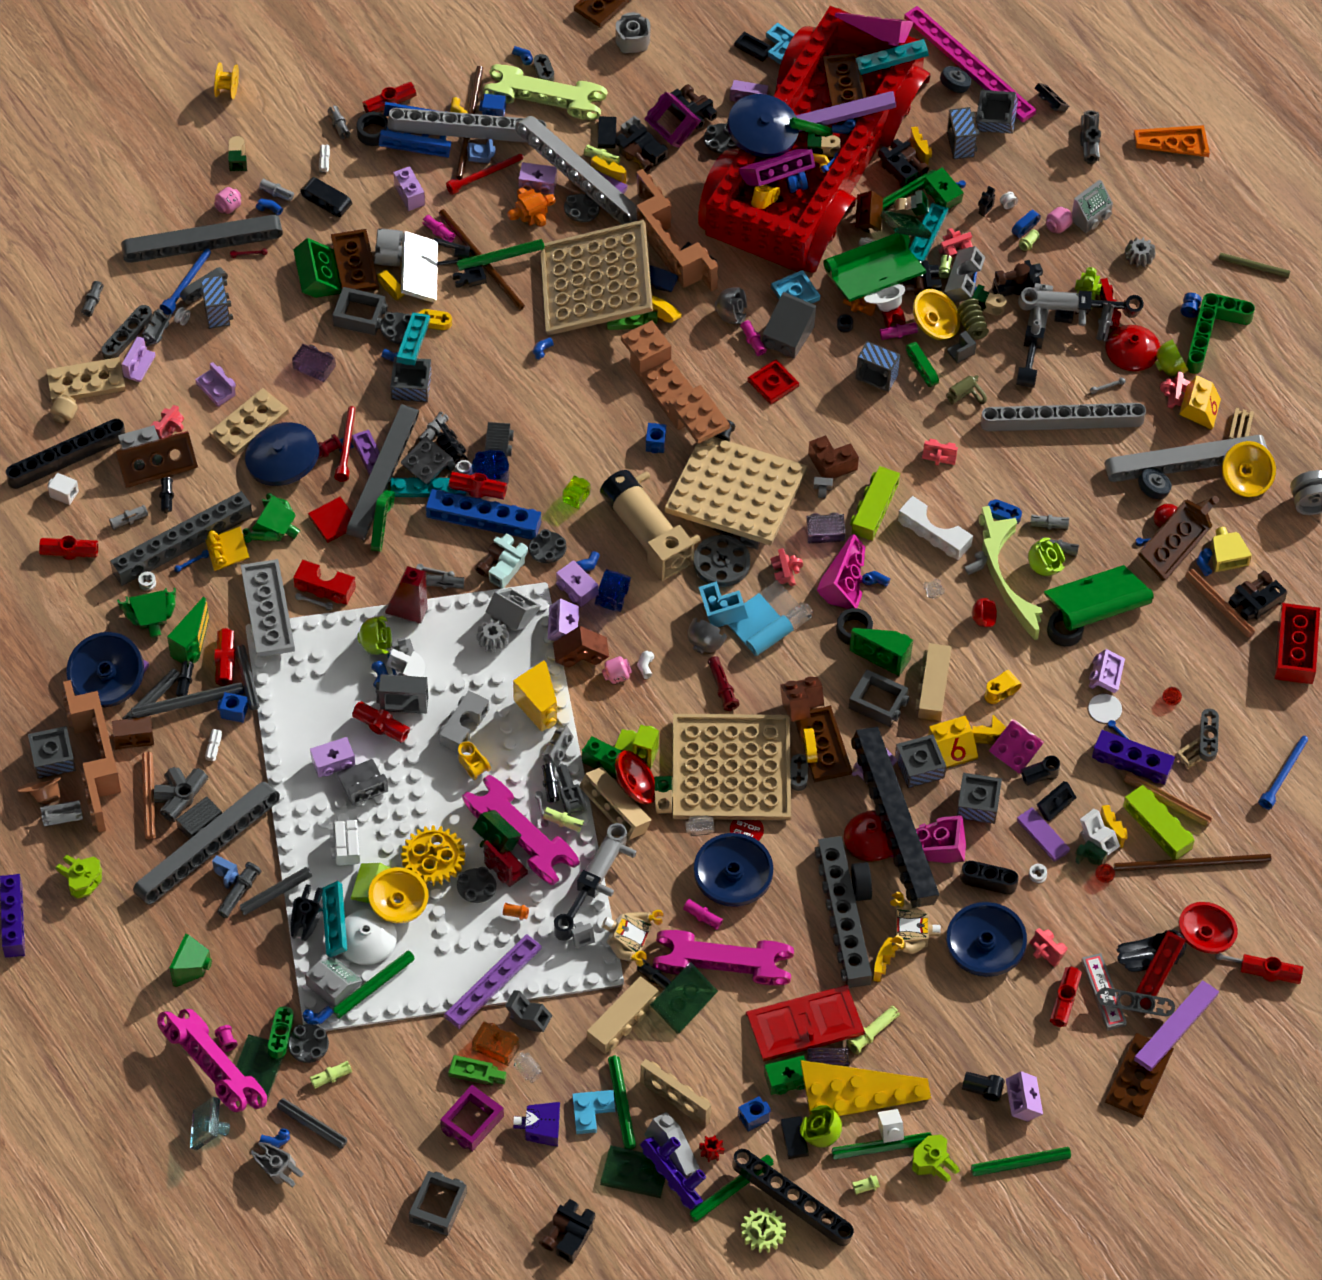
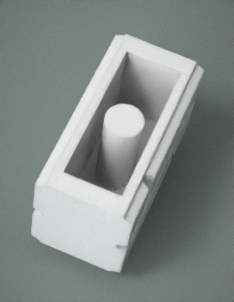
[330,820,360,866]

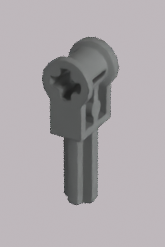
[556,764,587,816]

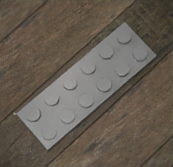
[241,559,295,658]

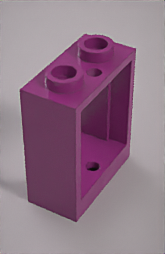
[644,92,701,148]
[440,1085,504,1152]

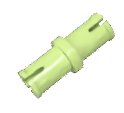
[584,145,620,165]
[543,807,584,833]
[310,1061,352,1089]

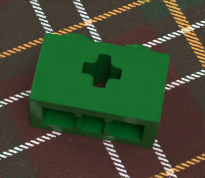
[923,167,964,210]
[582,736,622,779]
[764,1055,806,1095]

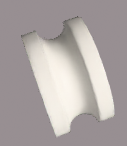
[1000,192,1018,209]
[174,307,191,325]
[138,571,156,591]
[1029,864,1047,883]

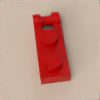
[1099,278,1121,329]

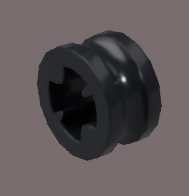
[837,314,853,333]

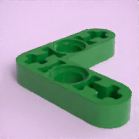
[371,490,395,552]

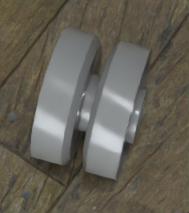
[1290,470,1322,515]

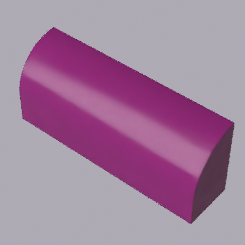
[739,149,816,186]

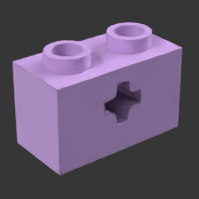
[519,162,558,195]
[393,166,425,211]
[556,560,598,607]
[548,599,579,642]
[310,737,356,778]
[1005,1071,1043,1122]

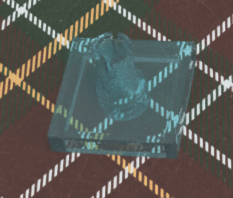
[190,1097,230,1150]

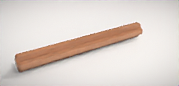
[1185,569,1255,638]
[142,752,156,840]
[1124,772,1212,827]

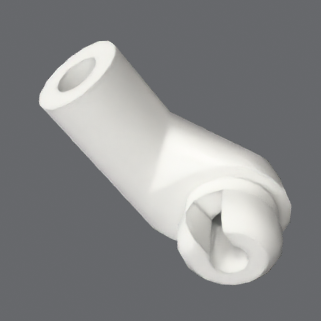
[637,651,654,679]

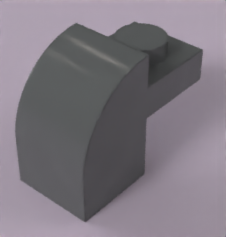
[505,990,553,1032]

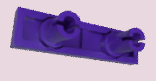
[639,1137,706,1210]

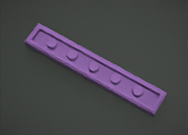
[796,91,896,132]
[444,934,542,1029]
[1134,980,1219,1072]

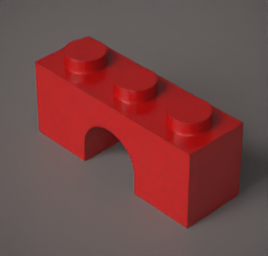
[293,559,356,605]

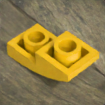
[910,127,932,165]
[591,155,626,184]
[652,295,682,323]
[1100,805,1128,848]
[873,937,895,982]

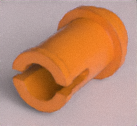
[503,903,529,920]

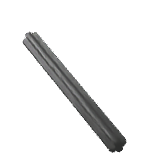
[131,683,244,718]

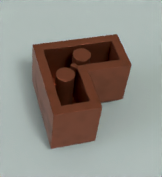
[808,435,859,479]
[553,626,609,668]
[780,677,824,722]

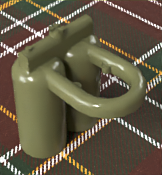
[946,375,987,404]

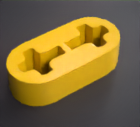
[377,270,405,300]
[419,309,452,330]
[803,728,817,763]

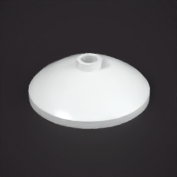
[342,910,397,965]

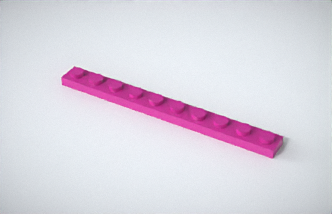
[904,6,1036,123]

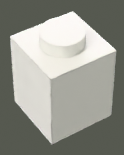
[47,473,79,505]
[878,1109,904,1143]

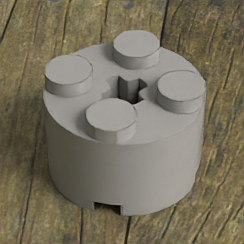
[615,12,650,53]
[374,229,403,267]

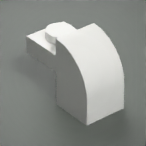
[386,649,426,677]
[1080,809,1120,857]

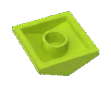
[351,863,391,903]

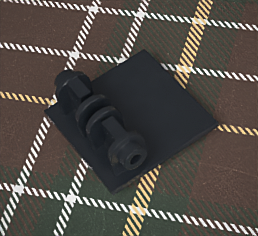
[435,419,468,464]

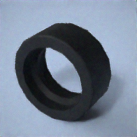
[356,112,388,146]
[836,608,873,645]
[1047,610,1084,647]
[851,862,872,901]

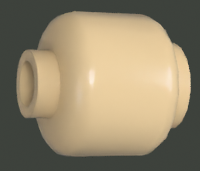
[50,394,78,424]

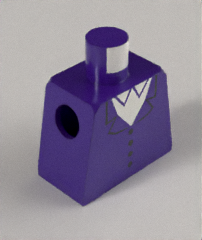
[513,1102,560,1147]

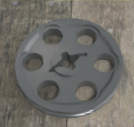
[693,535,750,587]

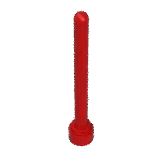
[446,154,524,195]
[334,406,355,482]

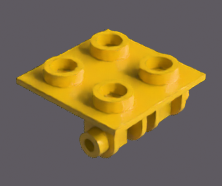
[205,527,250,571]

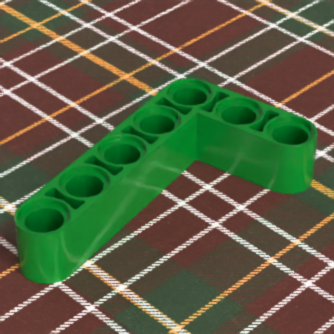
[1186,293,1255,374]

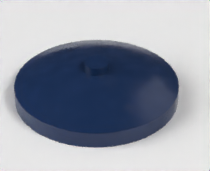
[727,94,799,158]
[245,422,319,486]
[66,632,144,708]
[694,833,773,907]
[946,902,1027,977]

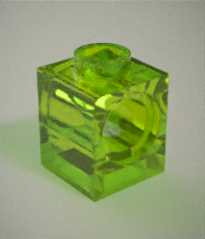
[563,475,590,510]

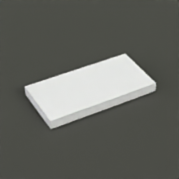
[401,231,438,303]

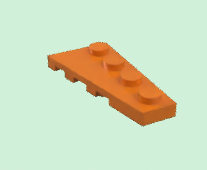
[1133,125,1210,157]

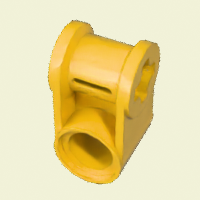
[751,184,780,209]
[984,670,1022,704]
[458,741,491,780]

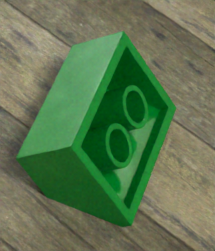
[293,238,342,298]

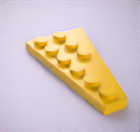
[800,1060,931,1116]

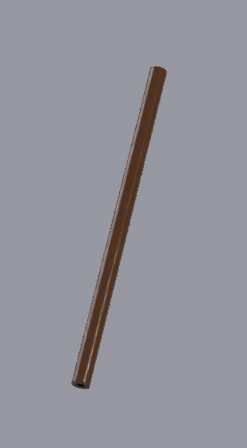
[456,66,483,180]
[439,209,525,310]
[1114,854,1272,871]

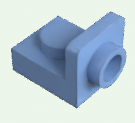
[467,139,496,163]
[212,855,239,889]

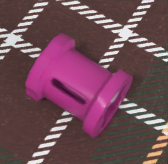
[214,1025,238,1052]

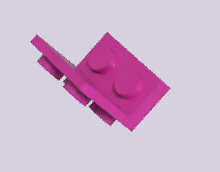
[989,719,1044,774]

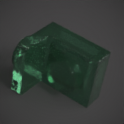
[1075,840,1108,867]

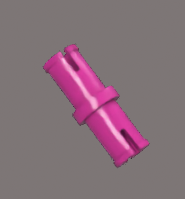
[422,215,456,242]
[740,320,767,356]
[880,322,918,341]
[683,899,723,930]

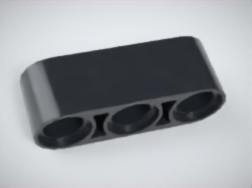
[300,177,352,217]
[960,860,1018,895]

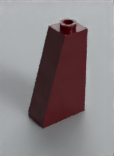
[385,566,428,624]

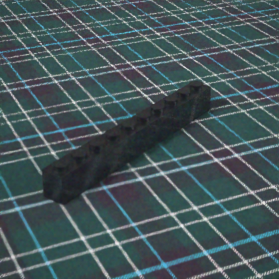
[851,727,940,908]

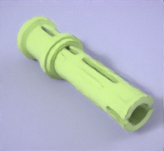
[846,1006,900,1054]

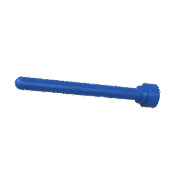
[160,249,211,315]
[1258,736,1308,810]

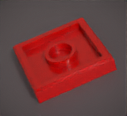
[747,359,799,405]
[308,496,353,543]

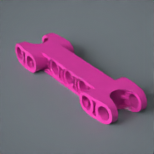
[462,775,580,885]
[653,930,794,985]
[157,1009,267,1112]

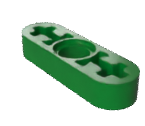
[906,342,939,387]
[268,1006,294,1059]

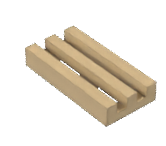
[1229,408,1254,439]
[1175,733,1211,770]

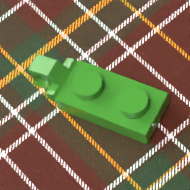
[607,311,658,330]
[448,1055,507,1085]

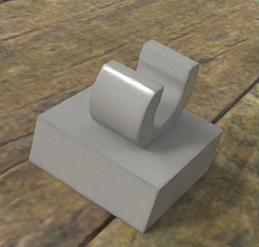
[621,116,646,137]
[813,477,833,498]
[391,638,414,657]
[571,922,595,949]

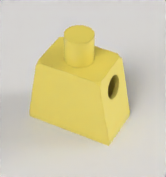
[1210,527,1252,572]

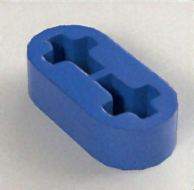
[1011,210,1041,238]
[988,499,1022,524]

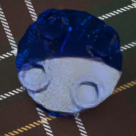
[472,450,510,484]
[595,569,631,612]

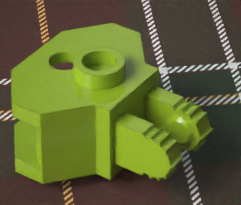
[1074,267,1102,309]
[55,854,102,899]
[912,1135,960,1183]

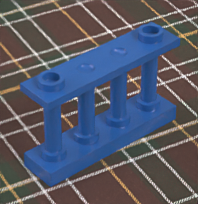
[379,102,452,158]

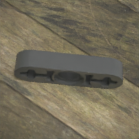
[180,267,228,304]
[1199,709,1219,762]

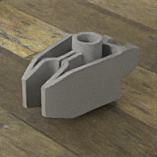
[251,1142,304,1188]

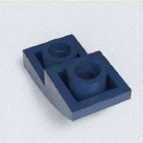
[649,265,679,292]

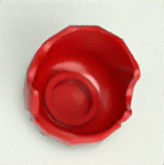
[1153,503,1178,528]
[972,598,997,627]

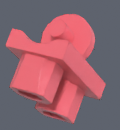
[938,228,972,259]
[1160,371,1190,409]
[151,405,184,439]
[922,439,958,466]
[770,548,803,586]
[1029,928,1067,967]

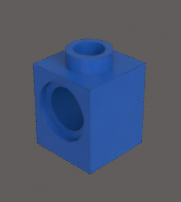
[479,94,506,116]
[646,423,667,453]
[217,692,248,723]
[738,1096,771,1132]

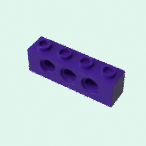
[1092,730,1175,785]
[0,874,25,958]

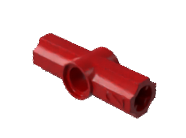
[362,82,417,113]
[449,471,508,500]
[39,535,99,560]
[214,628,235,686]
[352,701,410,743]
[1240,954,1303,984]
[1050,966,1082,1028]

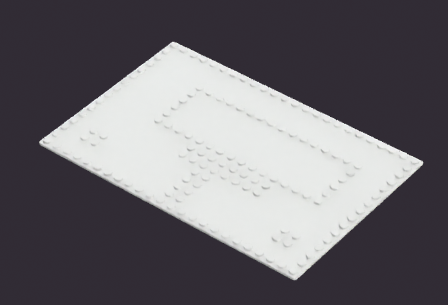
[246,582,624,1031]

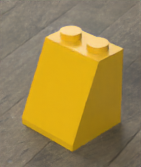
[513,660,557,732]

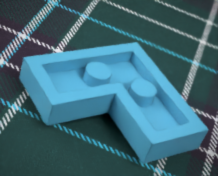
[766,23,795,65]
[572,1090,615,1134]

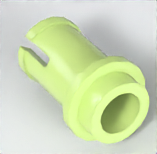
[1019,229,1040,251]
[939,255,952,278]
[852,1175,880,1195]

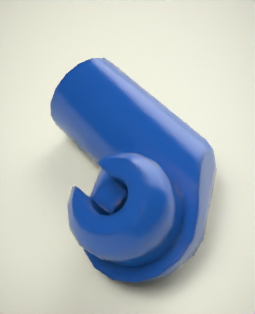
[512,46,533,65]
[256,199,283,215]
[532,337,554,359]
[1196,548,1213,576]
[371,661,389,688]
[303,1006,334,1024]

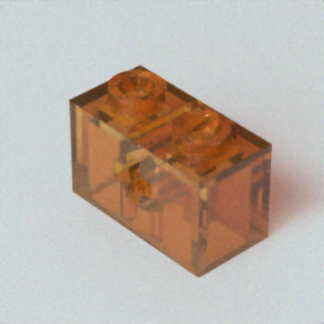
[472,1021,520,1066]

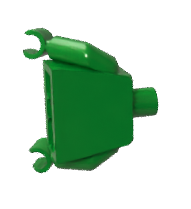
[243,493,300,543]
[117,588,176,638]

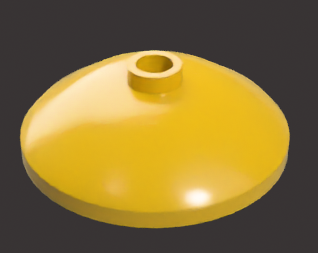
[913,289,960,340]
[1222,441,1276,497]
[368,867,429,923]

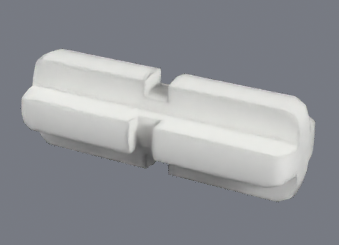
[319,145,330,173]
[205,729,222,761]

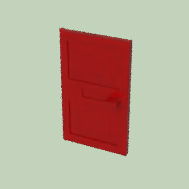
[746,985,865,1062]

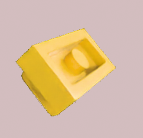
[972,715,1006,744]

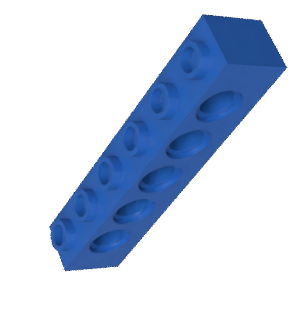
[426,489,541,540]

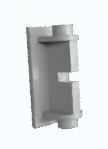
[542,725,574,767]
[40,800,83,826]

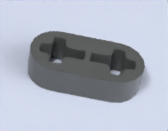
[533,54,554,82]
[790,754,808,791]

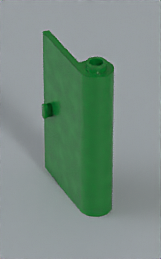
[823,231,926,302]
[1044,565,1154,631]

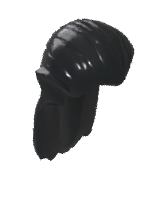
[1116,930,1187,972]

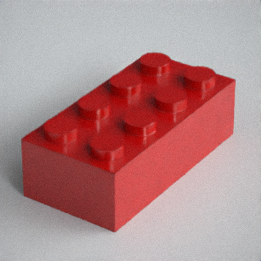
[1274,603,1320,684]

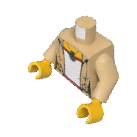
[890,892,941,955]
[601,910,664,967]

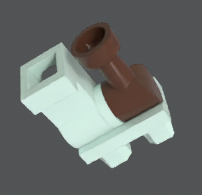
[474,533,528,588]

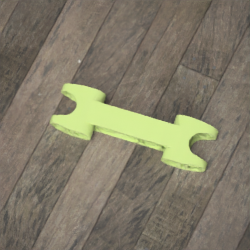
[483,64,608,120]

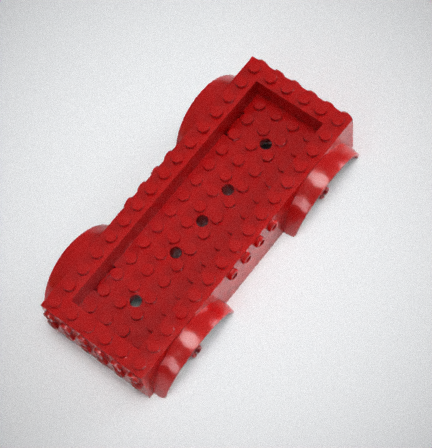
[698,6,931,273]

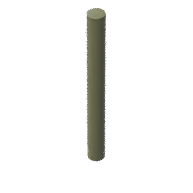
[1219,252,1290,278]

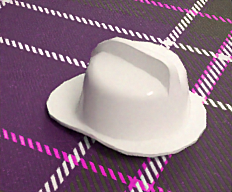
[864,284,905,312]

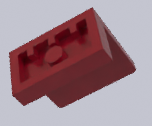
[483,840,528,887]

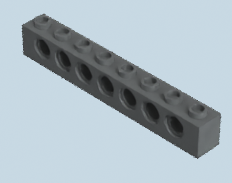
[110,491,253,586]
[815,836,872,988]

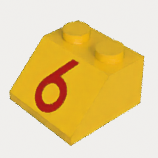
[1179,375,1221,430]
[928,715,978,768]

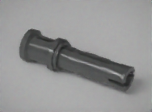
[217,862,262,919]

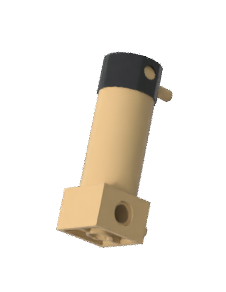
[600,470,701,581]

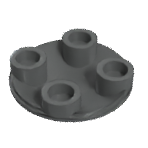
[704,123,737,153]
[564,194,600,222]
[380,312,411,344]
[529,529,567,563]
[457,867,497,903]
[288,1024,329,1063]

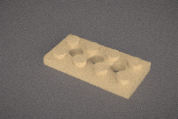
[46,357,126,403]
[209,388,289,457]
[640,1059,711,1128]

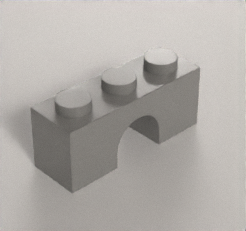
[944,246,985,303]
[438,691,489,753]

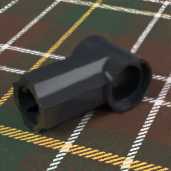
[1021,755,1060,786]
[962,1071,1005,1102]

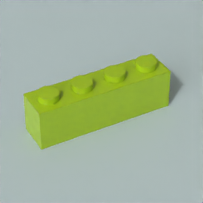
[850,466,900,541]
[1123,785,1195,860]

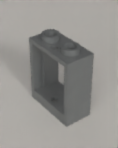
[333,287,388,335]
[849,669,909,727]
[376,674,429,714]
[409,1171,467,1236]

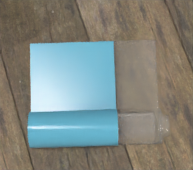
[727,580,813,656]

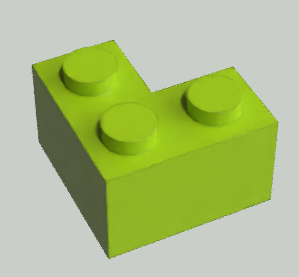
[615,725,659,769]

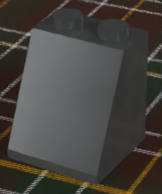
[762,292,816,359]

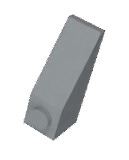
[644,1112,700,1178]

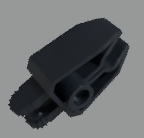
[290,884,323,942]

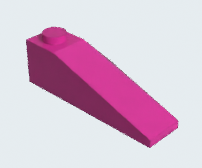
[835,13,913,46]
[817,534,865,609]
[889,816,966,863]

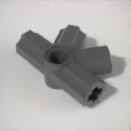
[1080,110,1101,164]
[154,767,208,822]

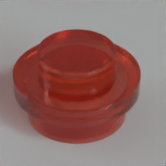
[1162,687,1182,706]
[1095,864,1115,883]

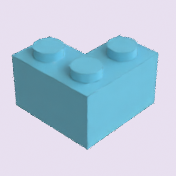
[699,581,748,628]

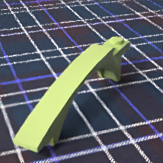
[978,506,1043,640]

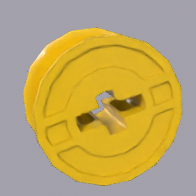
[214,62,239,99]

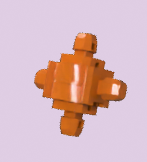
[507,188,556,227]

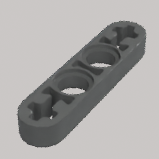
[102,305,152,359]
[1096,988,1175,1016]

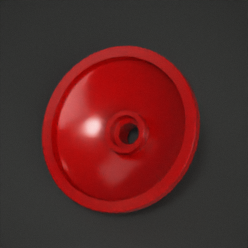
[1105,325,1160,371]
[615,750,655,805]
[844,810,893,861]
[1178,902,1238,954]

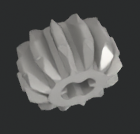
[1125,237,1156,268]
[476,619,509,653]

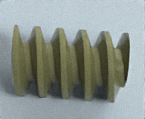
[957,298,989,340]

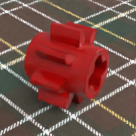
[699,1135,725,1162]

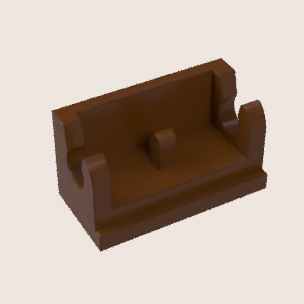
[855,191,883,233]
[112,716,154,750]

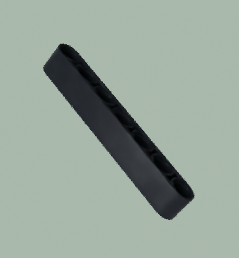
[6,419,125,489]
[732,1149,854,1246]

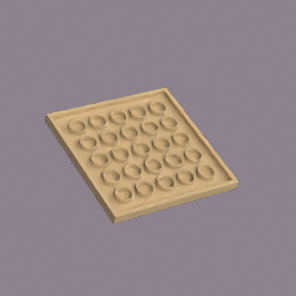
[541,220,653,336]
[664,436,807,546]
[673,714,791,821]

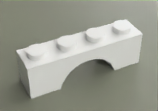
[898,496,973,560]

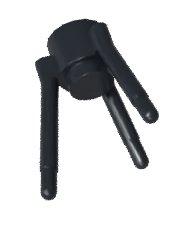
[432,238,470,265]

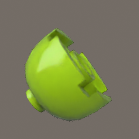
[1155,339,1188,377]
[1028,538,1065,576]
[357,616,392,655]
[800,1105,842,1148]

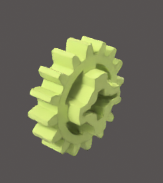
[741,1207,786,1253]

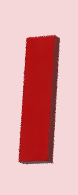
[1130,930,1186,1010]

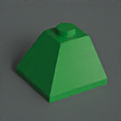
[169,934,212,987]

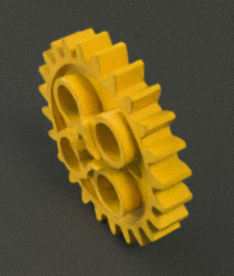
[401,825,466,886]

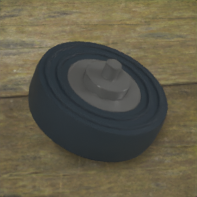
[940,66,971,93]
[1138,468,1172,499]

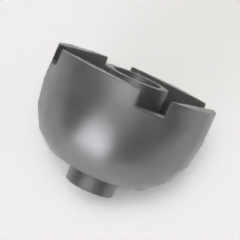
[715,287,747,324]
[688,618,727,654]

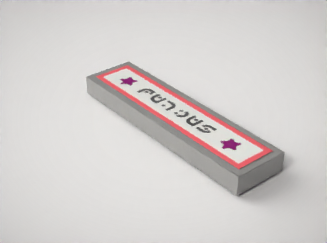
[1081,953,1127,1031]

